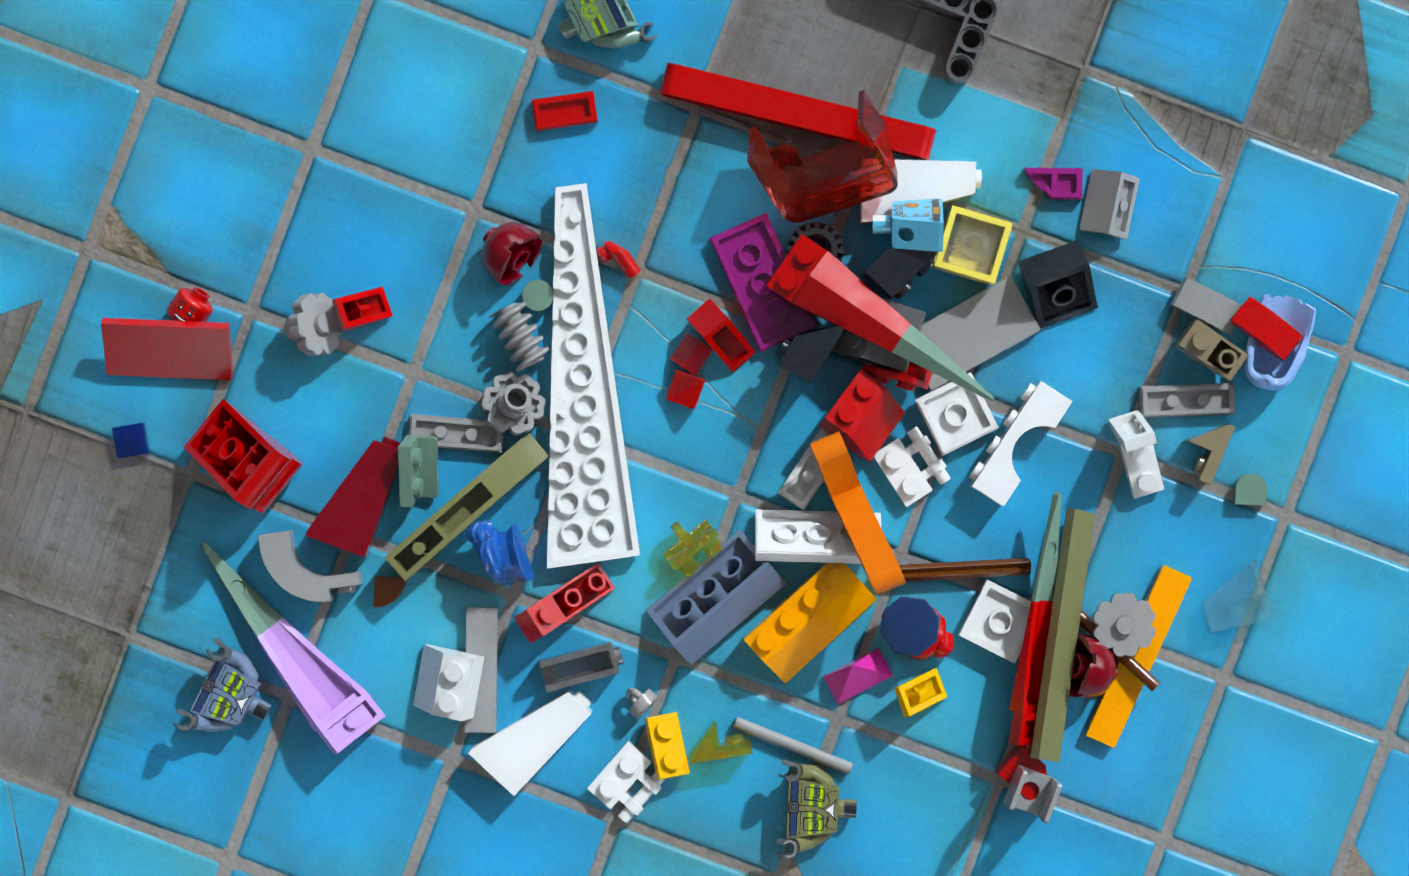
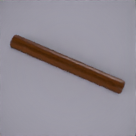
[899,558,1031,582]

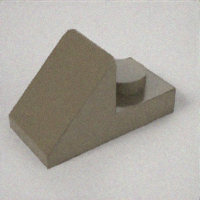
[1184,424,1235,485]

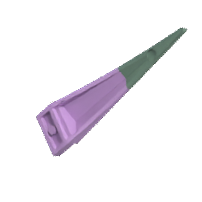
[200,542,385,755]

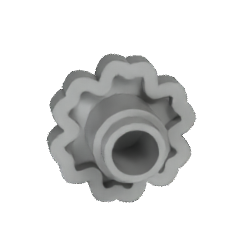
[285,293,343,356]
[481,372,546,436]
[1092,592,1156,657]

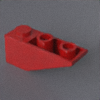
[513,563,615,644]

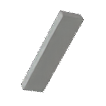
[464,607,498,733]

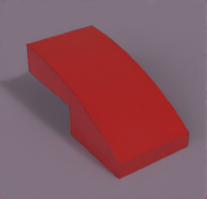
[1231,296,1303,362]

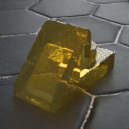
[689,719,752,764]

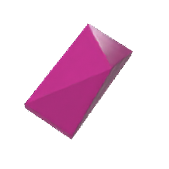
[823,648,893,704]

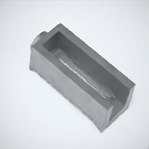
[539,641,624,693]

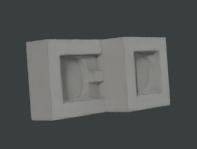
[1171,277,1242,335]

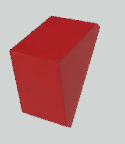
[332,286,393,332]

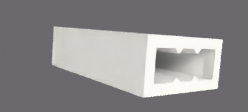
[860,159,982,224]
[468,690,592,796]

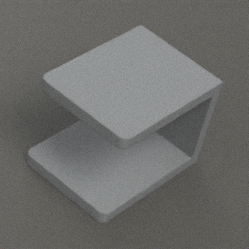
[1003,764,1062,824]

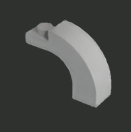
[258,530,364,602]

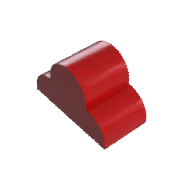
[184,399,303,514]

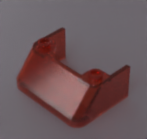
[747,90,898,223]

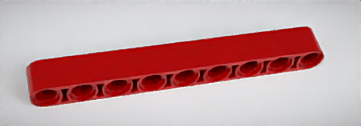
[659,63,937,160]

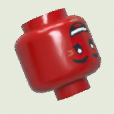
[166,287,213,322]

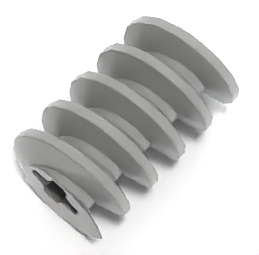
[488,302,549,372]

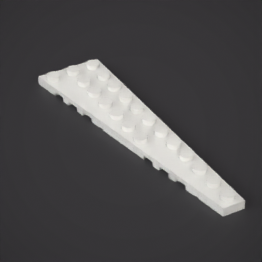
[547,183,640,569]

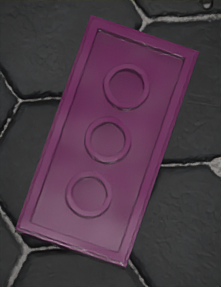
[709,213,817,352]

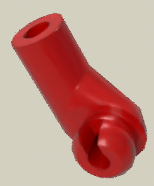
[596,241,641,279]

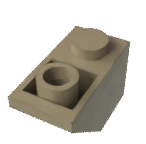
[1173,319,1248,381]

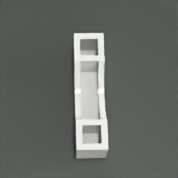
[969,381,1073,507]

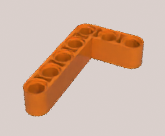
[810,431,906,596]

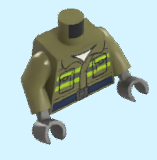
[776,759,857,859]

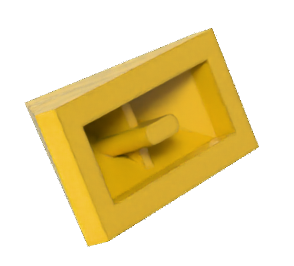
[894,668,947,718]

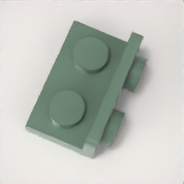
[398,435,439,507]

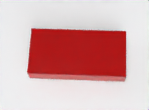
[532,91,598,132]

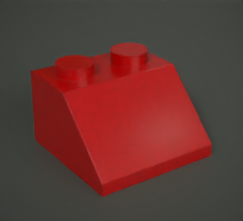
[819,369,905,463]

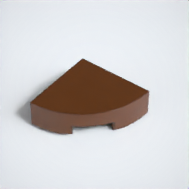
[374,576,407,608]

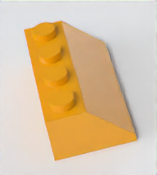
[743,563,877,684]

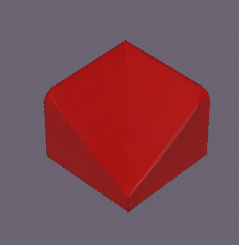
[666,370,705,410]

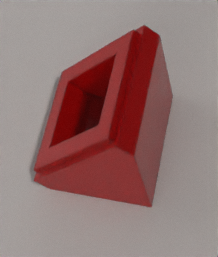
[670,333,713,376]

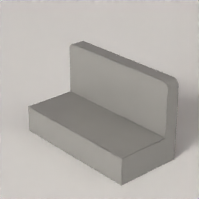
[1080,169,1140,240]

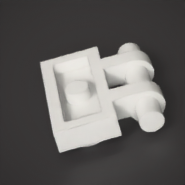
[874,426,951,507]
[587,740,665,823]

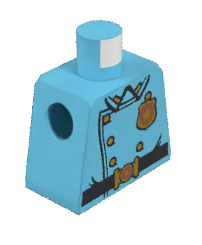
[873,199,944,252]

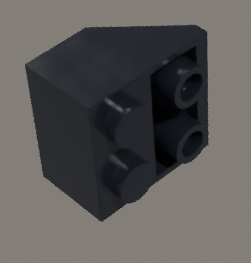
[862,248,937,300]

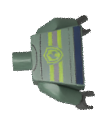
[558,0,657,49]

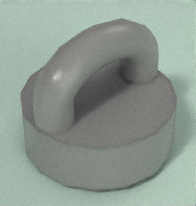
[626,687,657,719]

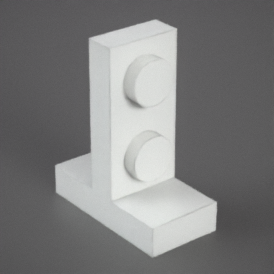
[1108,410,1164,499]

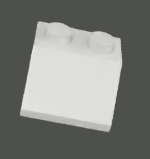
[413,644,484,721]

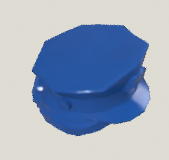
[466,520,534,587]

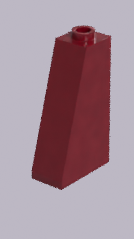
[305,436,401,557]

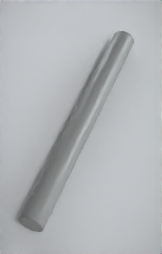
[733,716,853,775]

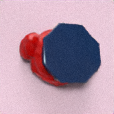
[880,596,954,660]

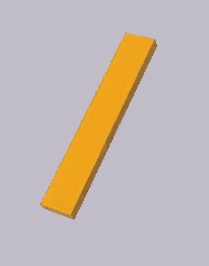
[1085,564,1192,748]

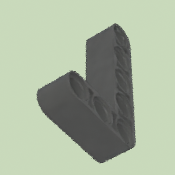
[910,0,998,86]

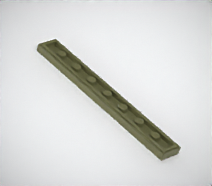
[1030,508,1095,762]

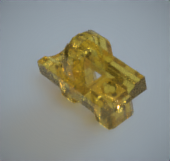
[663,519,722,577]

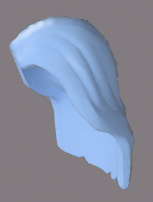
[1245,294,1316,391]

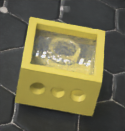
[932,205,1013,286]

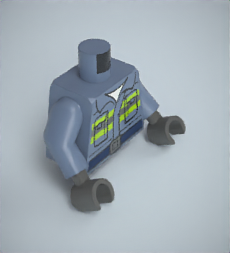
[173,638,272,732]

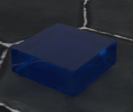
[112,423,150,459]

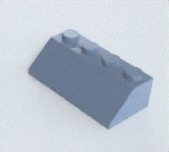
[646,529,786,665]

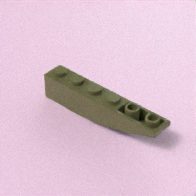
[384,433,549,581]

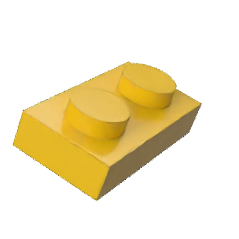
[644,712,690,781]

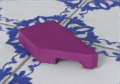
[1024,167,1083,200]

